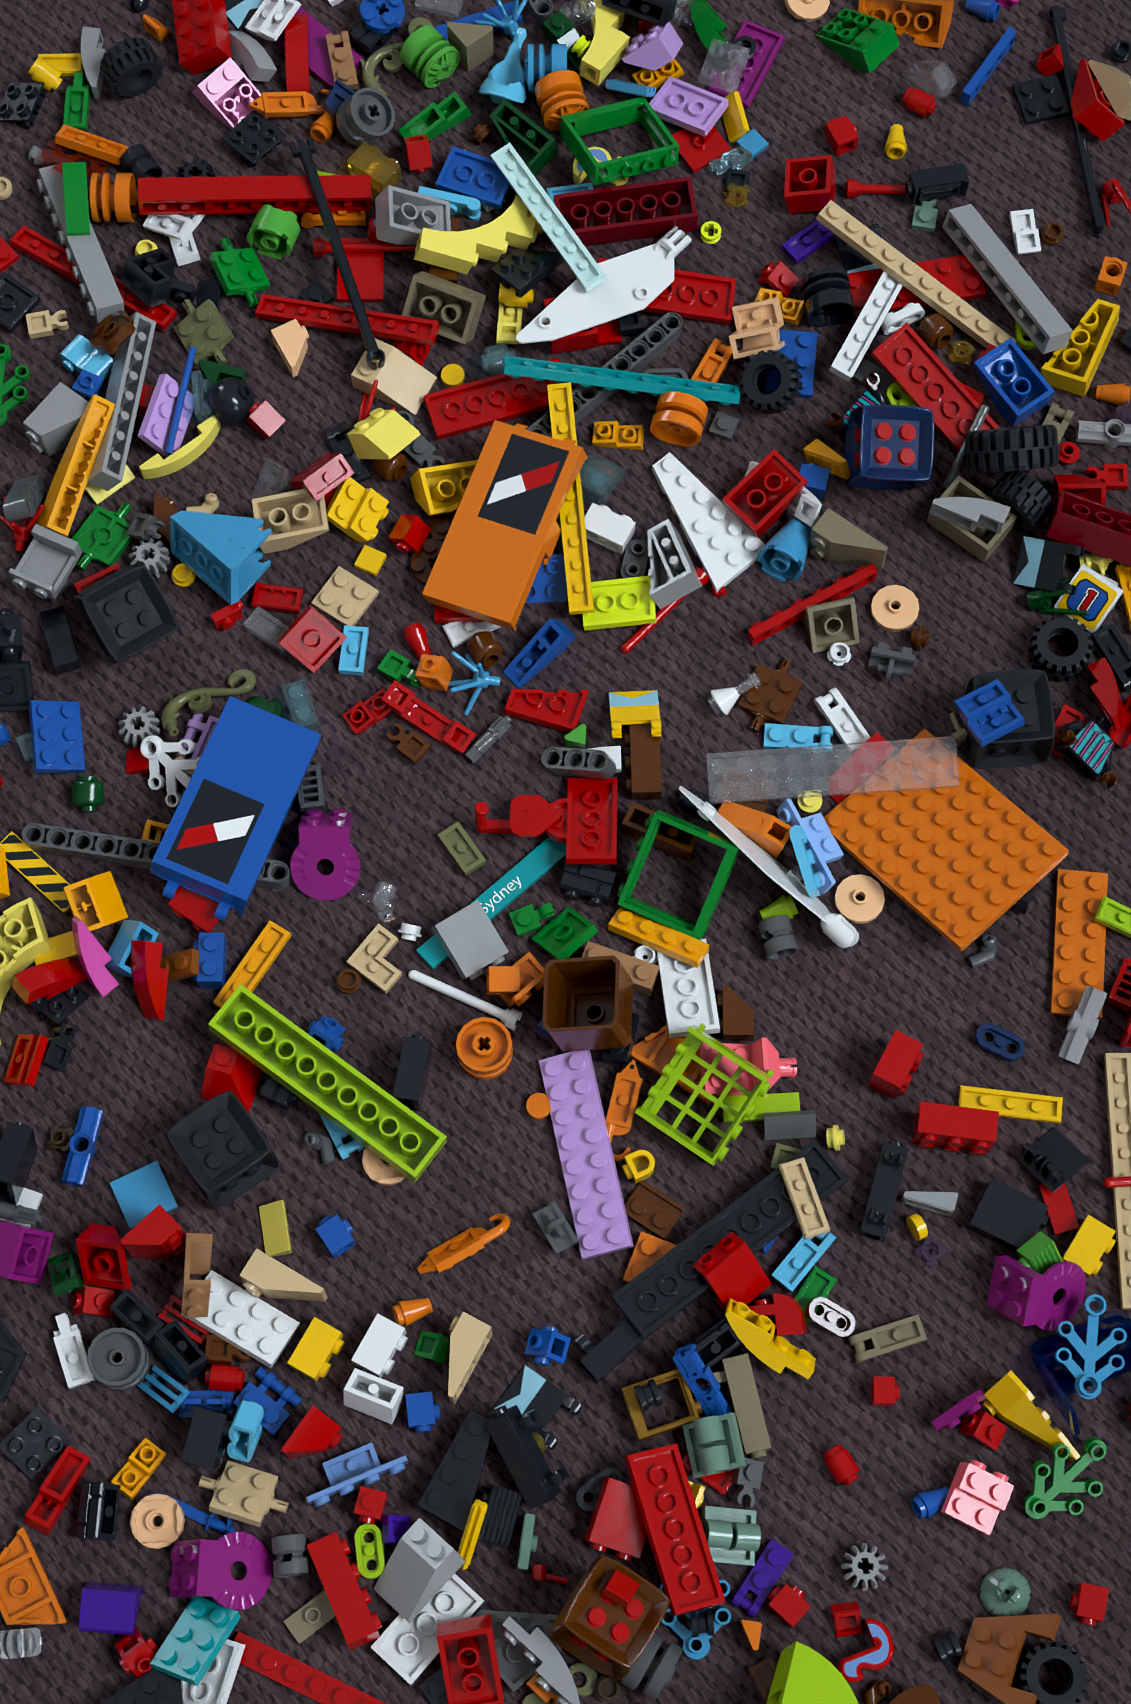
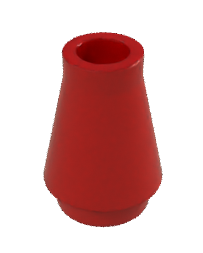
[403,622,432,661]

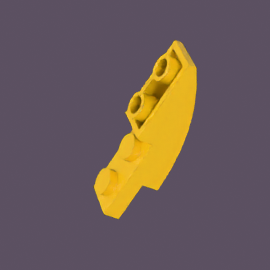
[725,1298,816,1379]

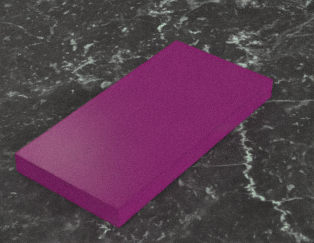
[273,7,363,89]
[707,20,786,109]

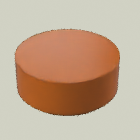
[526,1093,551,1120]

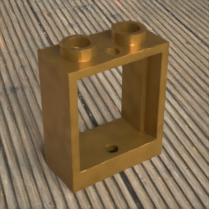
[621,1369,702,1442]

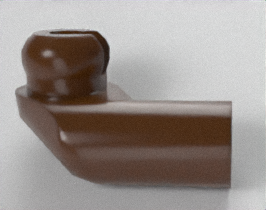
[864,1680,892,1704]

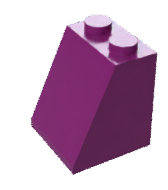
[0,1220,54,1284]

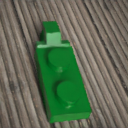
[63,72,90,132]

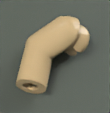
[186,493,219,514]

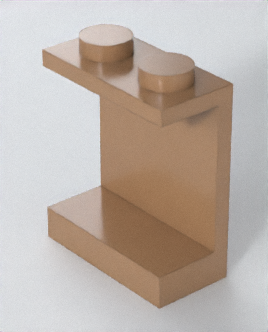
[181,1233,213,1318]

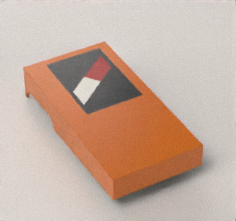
[422,420,588,631]

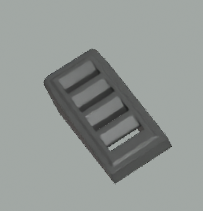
[298,764,326,814]

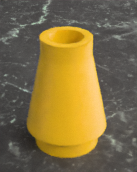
[884,124,907,160]

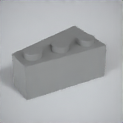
[647,519,702,609]

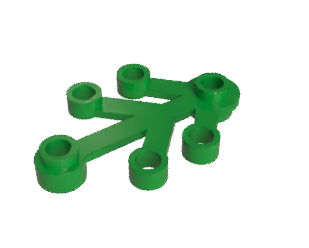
[0,344,30,426]
[1024,1437,1107,1519]

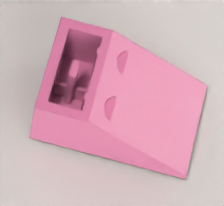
[192,57,269,129]

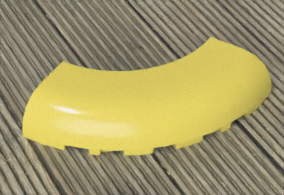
[0,897,52,1045]

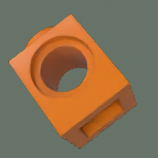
[1094,256,1128,296]
[415,654,453,691]
[487,966,524,995]

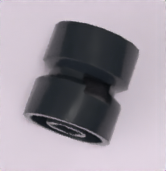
[120,144,163,185]

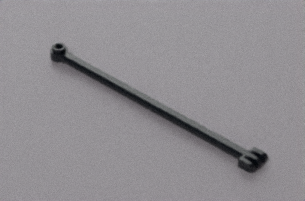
[1049,6,1105,238]
[289,137,385,370]

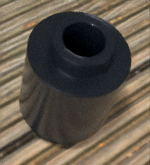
[677,788,716,820]

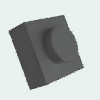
[709,411,739,442]

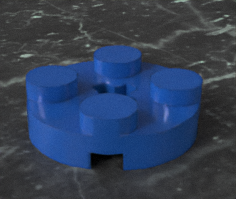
[360,0,405,34]

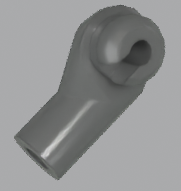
[968,934,998,969]
[304,1131,335,1165]

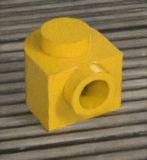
[622,1150,655,1184]

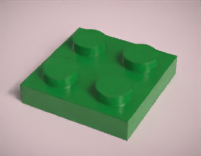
[531,906,598,959]

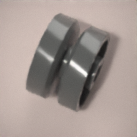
[336,87,395,147]
[87,1328,151,1391]
[621,1632,683,1703]

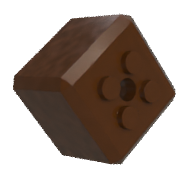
[542,955,633,1052]

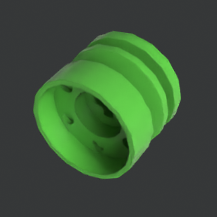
[399,25,460,88]

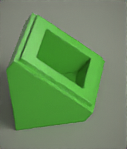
[564,724,586,749]

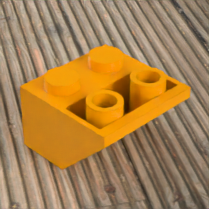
[63,871,128,932]

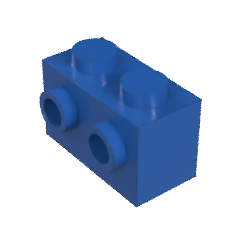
[193,933,227,989]

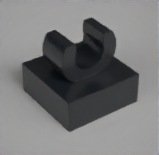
[617,311,644,336]

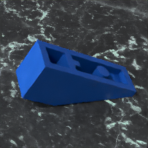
[503,618,576,689]

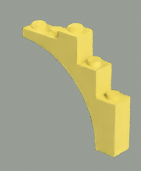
[579,0,630,86]
[414,193,537,274]

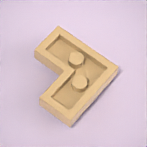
[346,923,402,994]

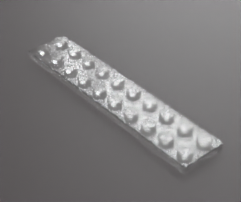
[706,736,959,804]

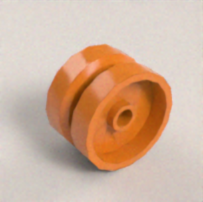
[650,391,708,447]
[456,1017,513,1080]

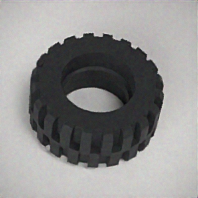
[965,425,1059,473]

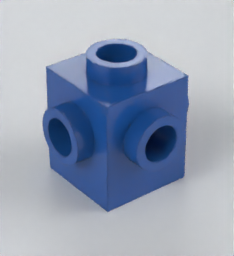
[306,1015,346,1052]
[524,1326,571,1366]

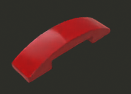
[285,14,310,93]
[381,680,476,755]

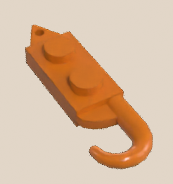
[248,89,329,118]
[606,1060,643,1162]
[417,1213,510,1274]

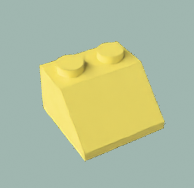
[347,408,420,460]

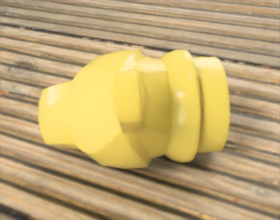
[1079,552,1114,576]

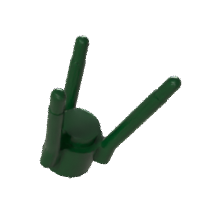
[1027,577,1089,616]

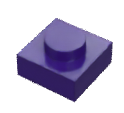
[382,1515,410,1545]

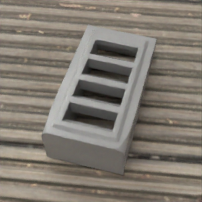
[901,1191,959,1217]

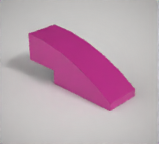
[72,916,119,997]

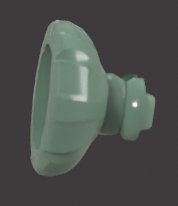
[980,1567,1031,1617]

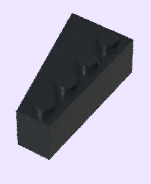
[418,1410,492,1533]

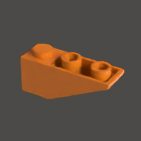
[718,800,791,858]

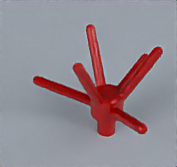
[0,497,44,552]

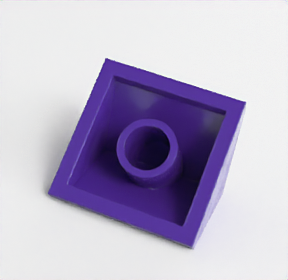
[79,1582,143,1635]

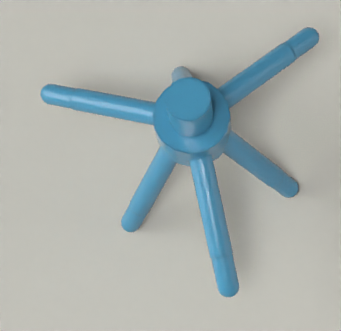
[475,0,528,40]
[449,651,500,715]

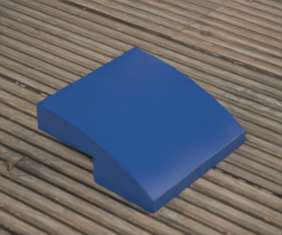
[954,679,1025,747]

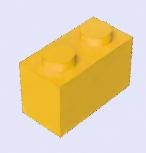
[1062,1215,1116,1279]
[287,1317,345,1382]

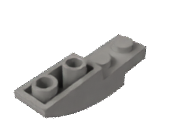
[502,1616,580,1704]

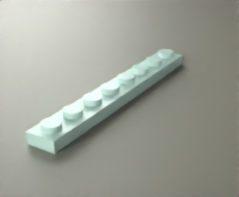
[491,143,607,292]

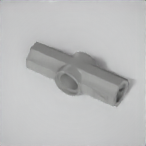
[1076,419,1131,448]
[1058,985,1107,1065]

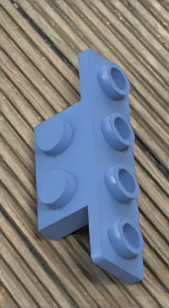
[306,1442,409,1507]

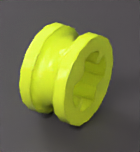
[571,35,591,58]
[700,221,721,244]

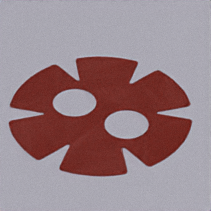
[42,139,111,177]

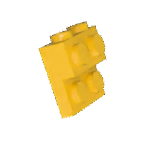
[326,477,389,543]

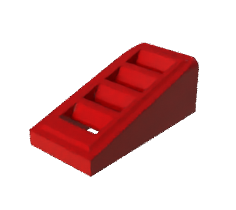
[1106,957,1131,1012]

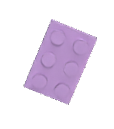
[649,76,729,137]
[138,374,198,458]

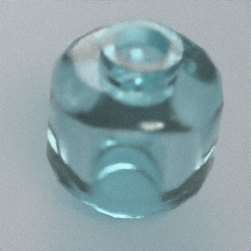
[480,343,516,376]

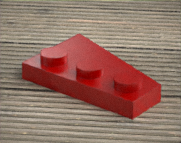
[504,689,589,733]

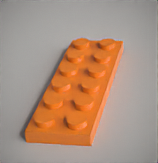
[1050,869,1108,1019]

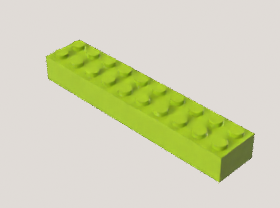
[208,984,447,1183]

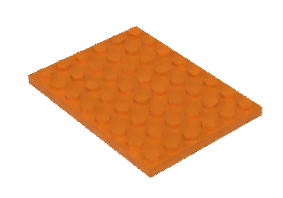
[824,728,1069,952]

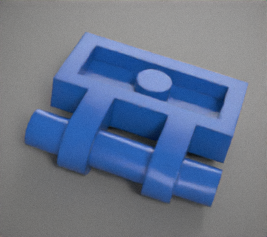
[233,1367,302,1436]

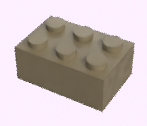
[402,271,486,344]
[926,475,1017,563]

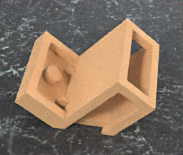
[729,297,785,359]

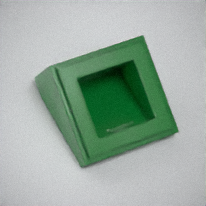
[413,1330,450,1364]

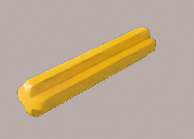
[457,1499,488,1570]

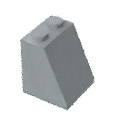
[23,382,89,456]

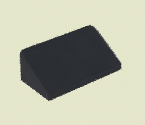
[197,276,222,314]

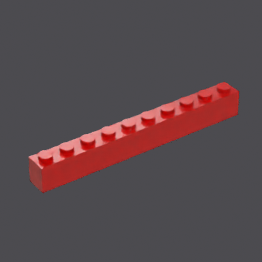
[138,174,372,215]

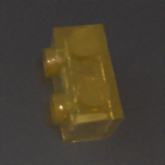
[347,142,401,194]

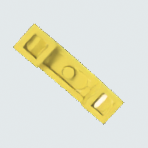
[496,283,523,344]
[139,413,221,479]

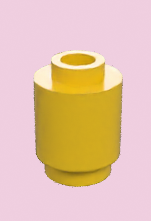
[27,58,63,92]
[499,284,534,308]

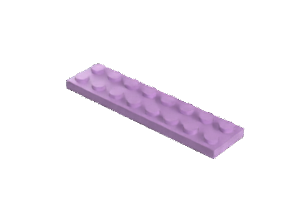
[539,1050,634,1259]

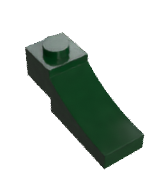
[543,11,588,82]

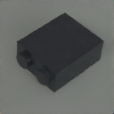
[392,1035,432,1112]
[0,1122,38,1205]
[967,1178,1050,1253]

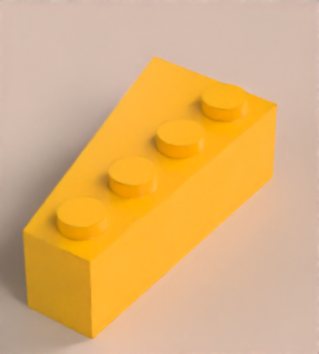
[1041,299,1120,397]

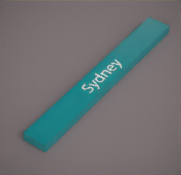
[416,837,566,970]

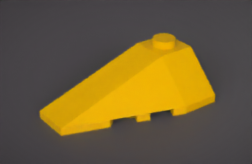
[410,460,478,516]
[982,1370,1081,1463]

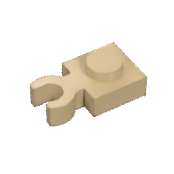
[26,310,69,339]

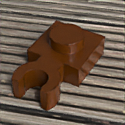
[386,723,431,766]
[205,1335,250,1365]

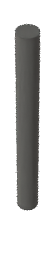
[941,404,990,491]

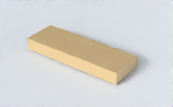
[779,1157,830,1240]

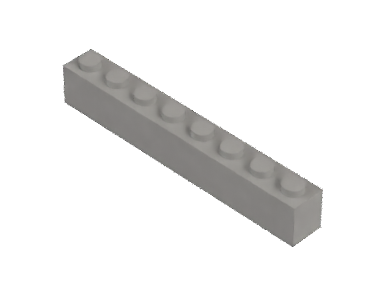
[36,163,124,324]
[942,204,1073,354]
[87,312,156,491]

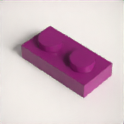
[931,1389,986,1431]

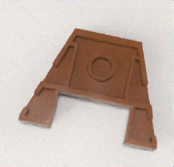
[958,1614,1061,1704]

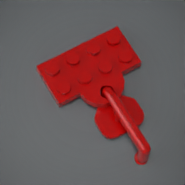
[474,778,618,864]

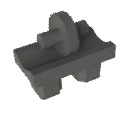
[868,642,915,681]
[532,1201,579,1255]

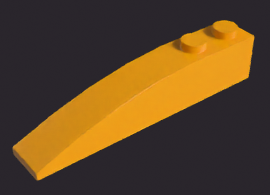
[37,394,115,537]

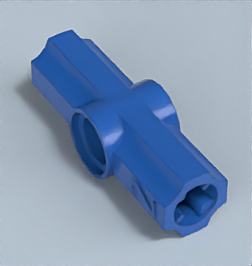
[61,1106,104,1187]

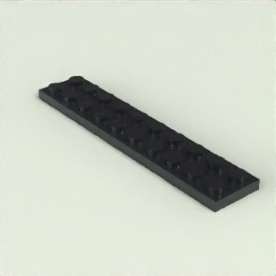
[611,1140,848,1340]

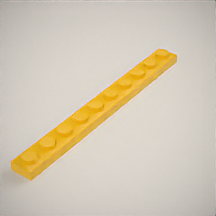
[547,382,594,615]

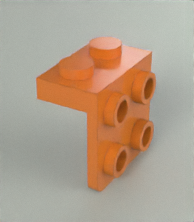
[499,951,545,1008]

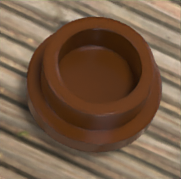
[472,123,493,144]
[1041,222,1064,245]
[911,626,930,650]
[336,969,362,994]

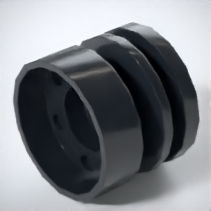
[800,267,856,327]

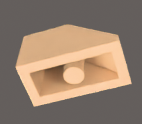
[271,319,309,377]

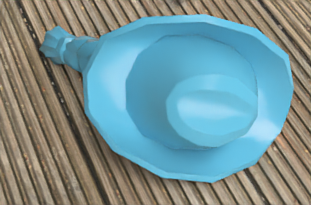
[479,27,527,104]

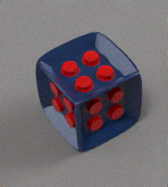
[845,405,934,489]

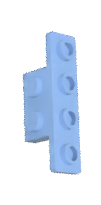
[776,798,844,894]

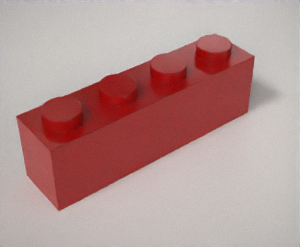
[306,1532,382,1651]

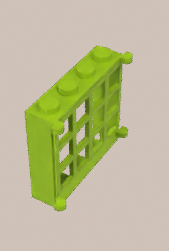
[635,1023,775,1166]

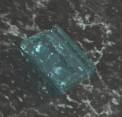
[191,370,212,424]

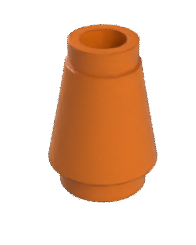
[310,112,336,143]
[1096,383,1131,407]
[392,1297,433,1327]

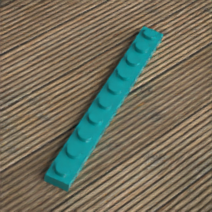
[503,355,740,405]

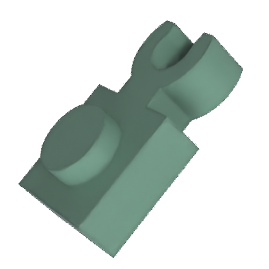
[911,198,938,232]

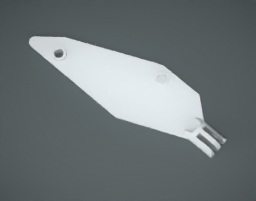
[516,226,692,344]
[678,786,859,948]

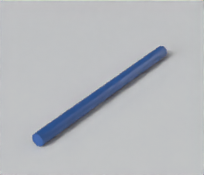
[165,346,196,455]

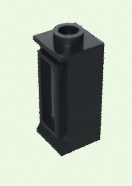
[905,163,969,204]

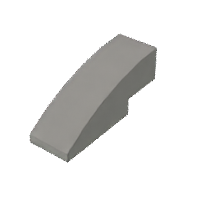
[81,26,106,99]
[229,30,277,82]
[929,497,1011,534]

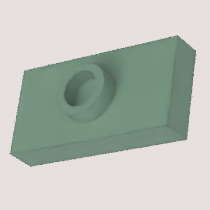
[517,1513,538,1572]

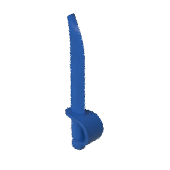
[142,1493,236,1534]

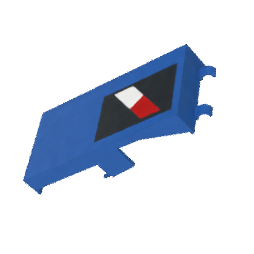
[149,696,322,921]

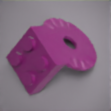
[290,808,361,901]
[986,1255,1086,1331]
[169,1532,272,1610]

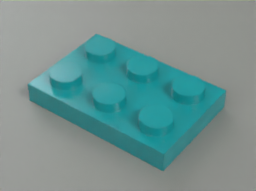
[150,1597,241,1686]

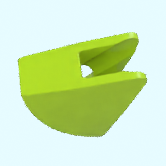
[766,1641,858,1704]

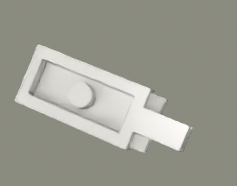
[53,1313,95,1389]

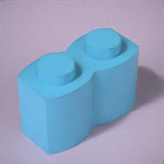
[60,334,114,381]
[227,1400,264,1463]

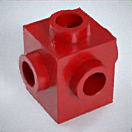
[114,1627,159,1678]

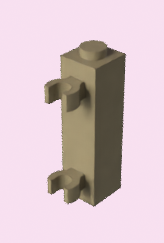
[707,1353,772,1460]

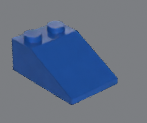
[973,338,1055,427]

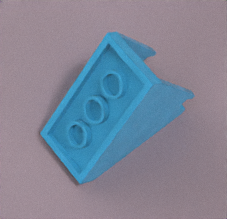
[170,511,271,605]

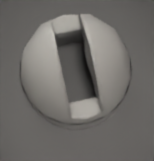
[28,145,49,166]

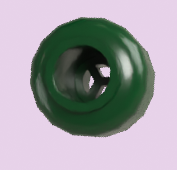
[72,776,105,812]

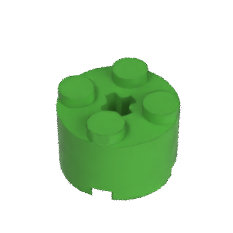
[247,204,300,260]

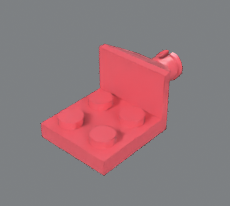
[699,1038,797,1096]

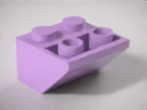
[622,22,683,71]

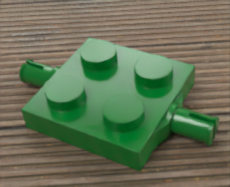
[209,237,270,307]
[72,502,133,571]

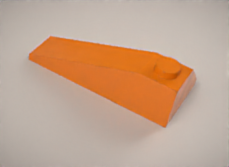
[858,0,954,48]

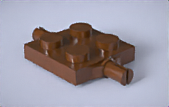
[738,658,803,733]

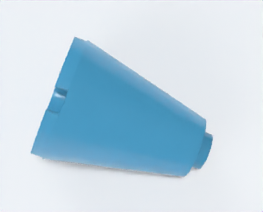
[757,516,812,582]

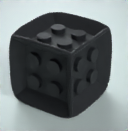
[73,561,180,664]
[964,669,1055,769]
[165,1091,279,1209]

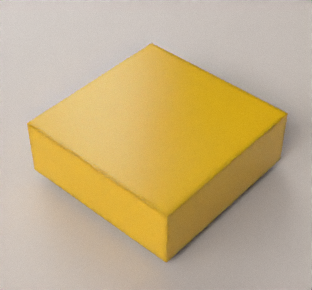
[354,545,387,576]

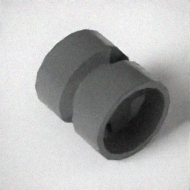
[758,915,799,960]
[271,1534,309,1578]

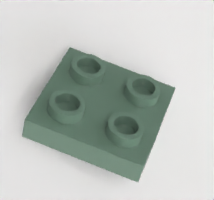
[682,1413,746,1479]
[701,1506,761,1567]

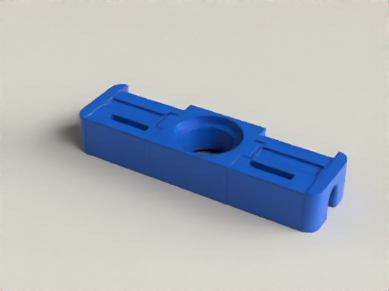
[673,1344,732,1417]

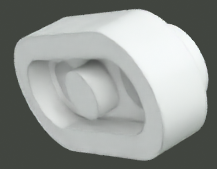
[880,303,925,335]

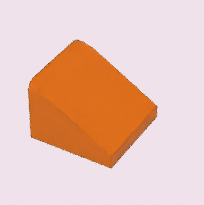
[142,14,171,42]
[740,1620,762,1652]

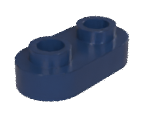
[975,1023,1025,1062]

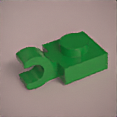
[377,649,420,688]
[509,902,555,937]

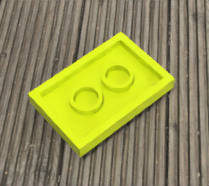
[583,576,657,631]

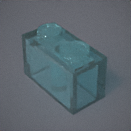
[281,679,321,733]

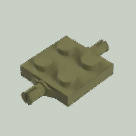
[174,299,234,365]

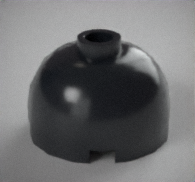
[207,377,255,426]

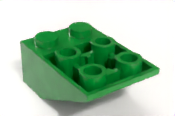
[815,8,900,73]

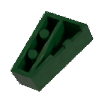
[489,99,558,177]

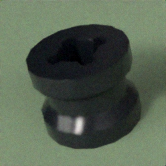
[633,1379,663,1412]
[690,1608,714,1638]
[931,1630,963,1664]

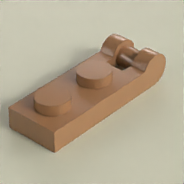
[325,30,359,90]

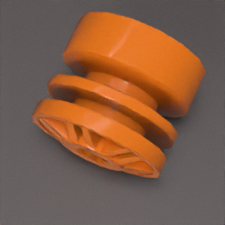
[534,70,590,131]
[88,173,137,223]

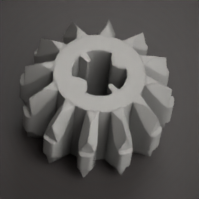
[129,538,171,579]
[118,706,160,748]
[841,1543,888,1591]
[0,1628,42,1659]

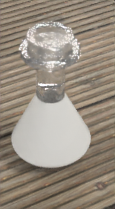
[707,672,762,715]

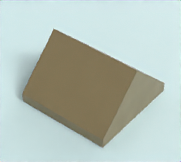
[447,22,494,72]
[804,597,860,653]

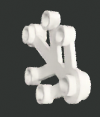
[140,735,201,807]

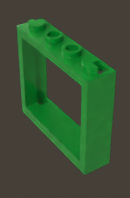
[560,97,679,185]
[617,810,740,940]

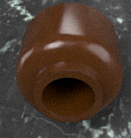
[918,314,953,349]
[372,452,408,482]
[467,631,503,667]

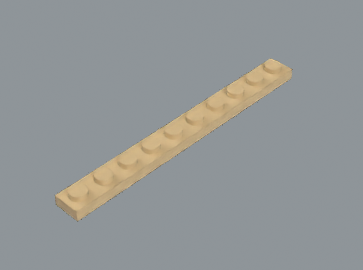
[816,200,1017,349]
[1104,1053,1131,1310]

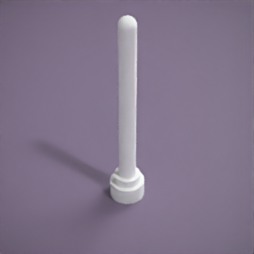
[408,970,522,1031]

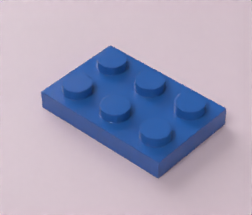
[435,146,511,210]
[765,329,818,399]
[29,700,85,773]

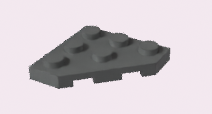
[473,1609,563,1693]

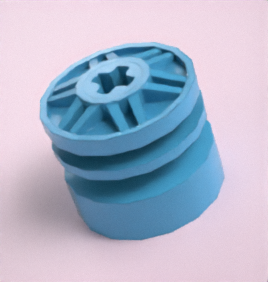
[525,44,567,93]

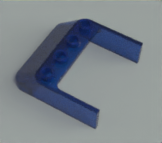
[1031,1311,1131,1436]

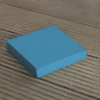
[110,1161,179,1230]

